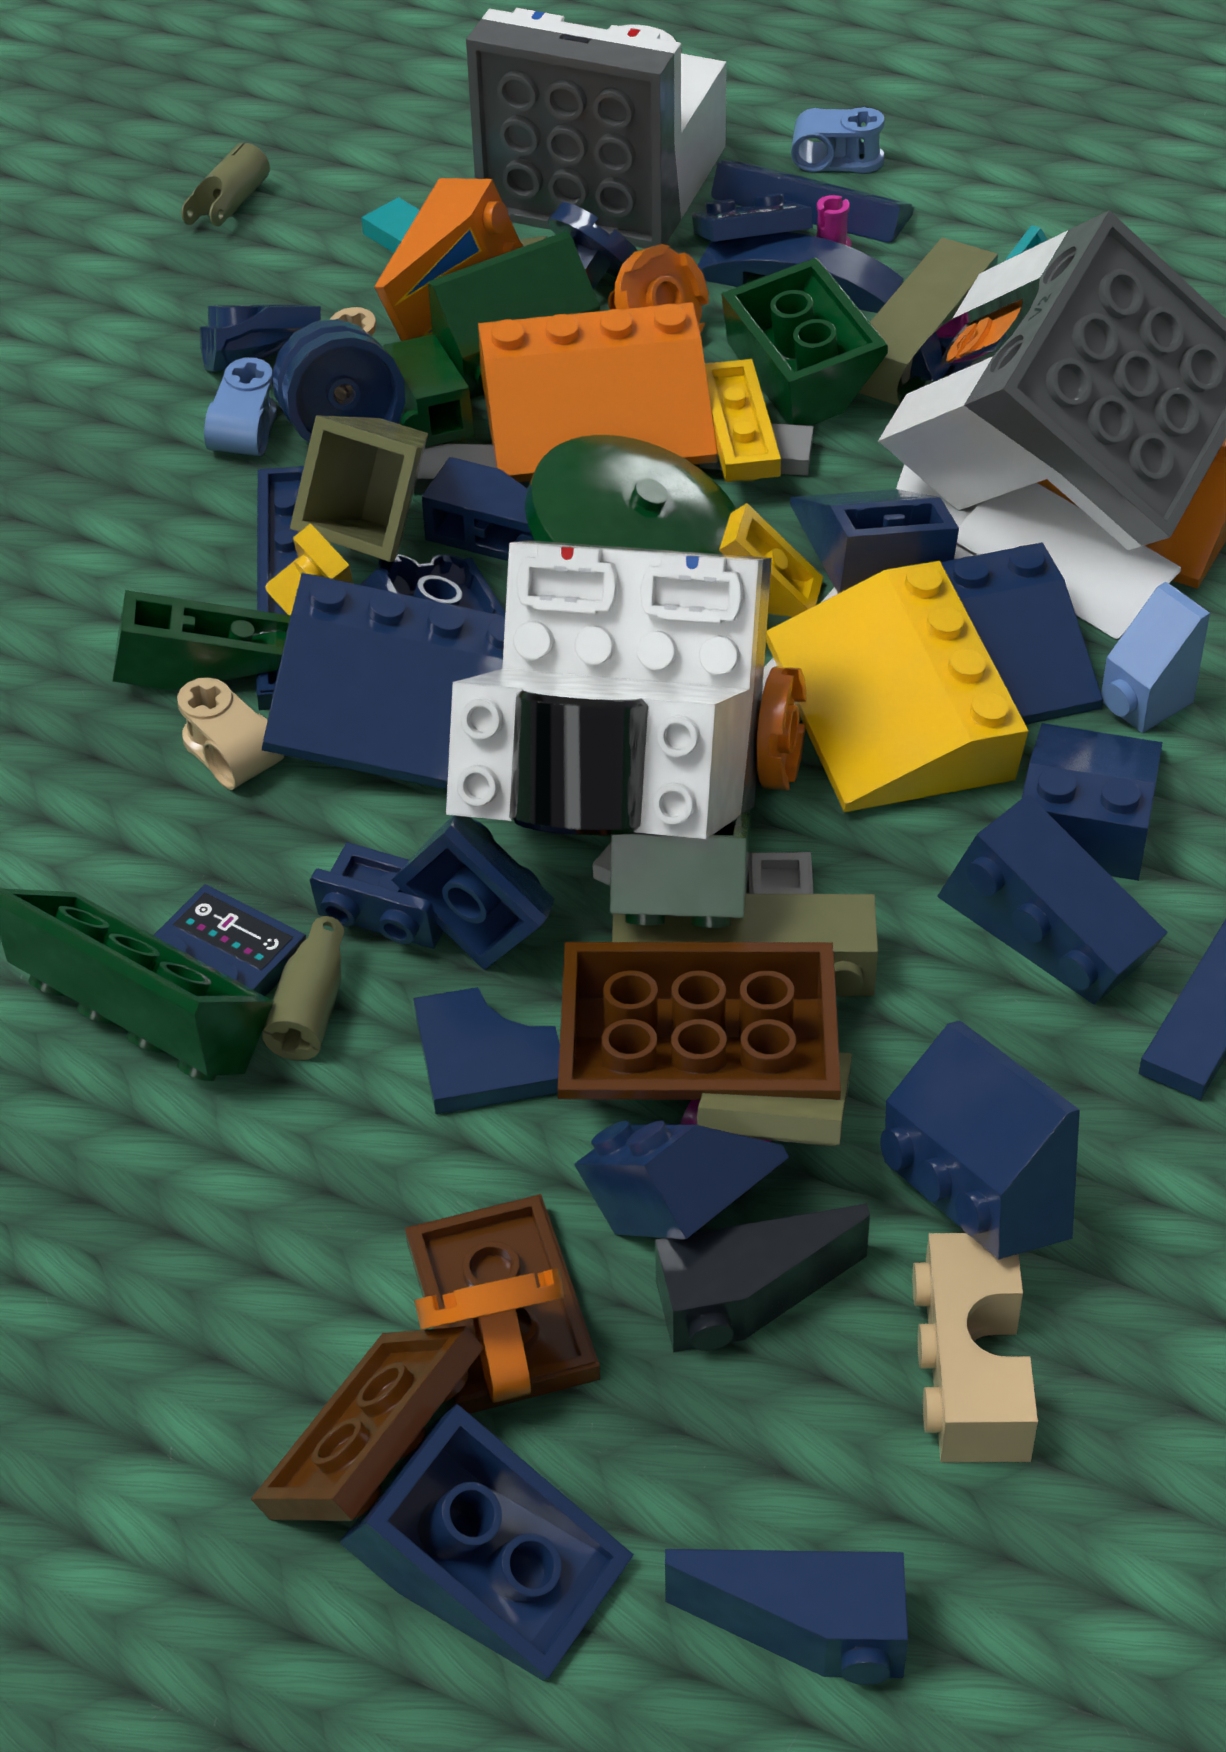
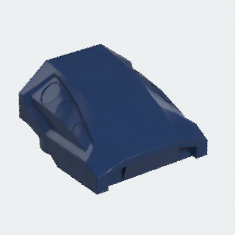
[200,305,321,371]

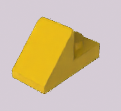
[719,503,823,617]
[265,523,354,616]

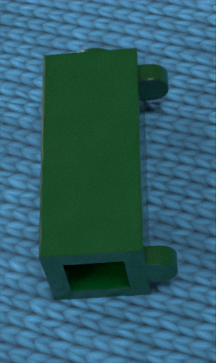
[383,334,475,447]

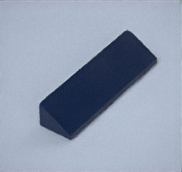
[711,160,914,243]

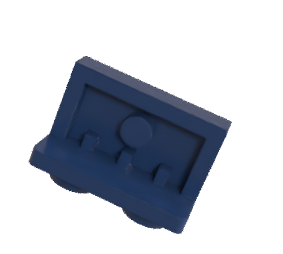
[309,842,443,949]

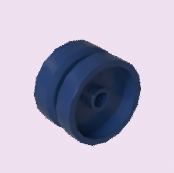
[272,319,406,443]

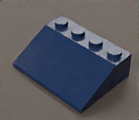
[262,573,505,789]

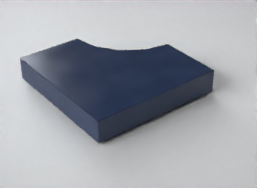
[413,987,560,1114]

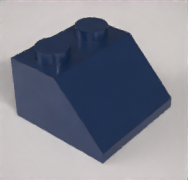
[391,815,555,970]
[574,1121,789,1239]

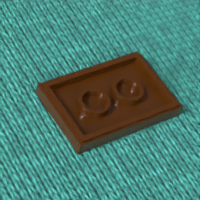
[405,1194,600,1414]

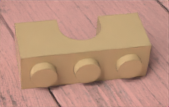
[912,1233,1038,1463]

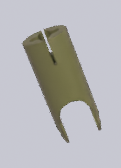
[181,143,270,227]
[263,916,344,1061]

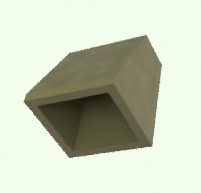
[290,416,428,562]

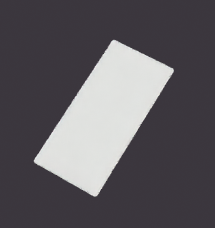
[957,483,1181,639]

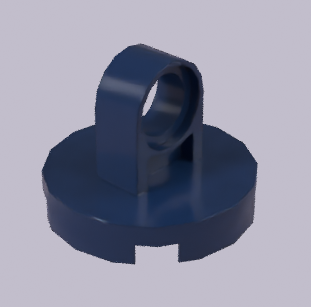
[548,202,638,290]

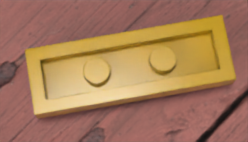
[705,359,781,482]

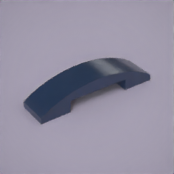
[698,232,904,313]

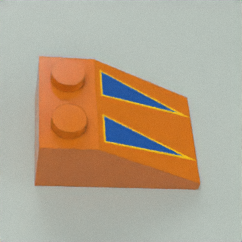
[374,178,523,341]

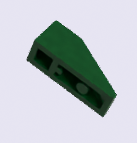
[112,590,291,690]

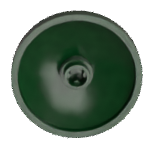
[525,435,737,554]

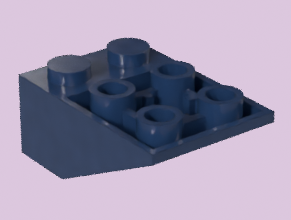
[790,489,959,594]

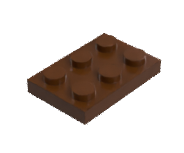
[251,1326,484,1521]

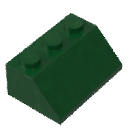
[428,231,600,399]
[721,257,888,426]

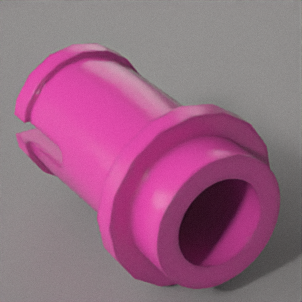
[815,195,852,247]

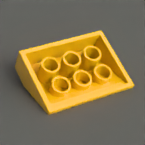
[766,561,1029,812]

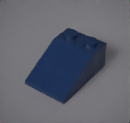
[941,542,1103,725]
[1022,723,1163,881]
[339,1404,634,1681]

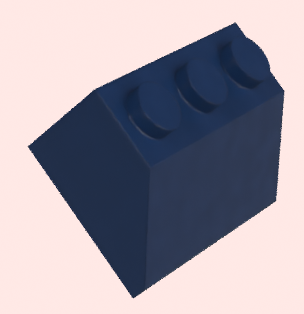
[880,1021,1080,1260]

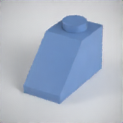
[1101,582,1210,733]

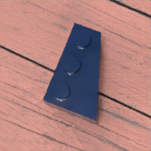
[937,794,1168,1005]

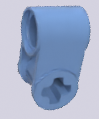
[791,107,885,173]
[204,358,277,456]

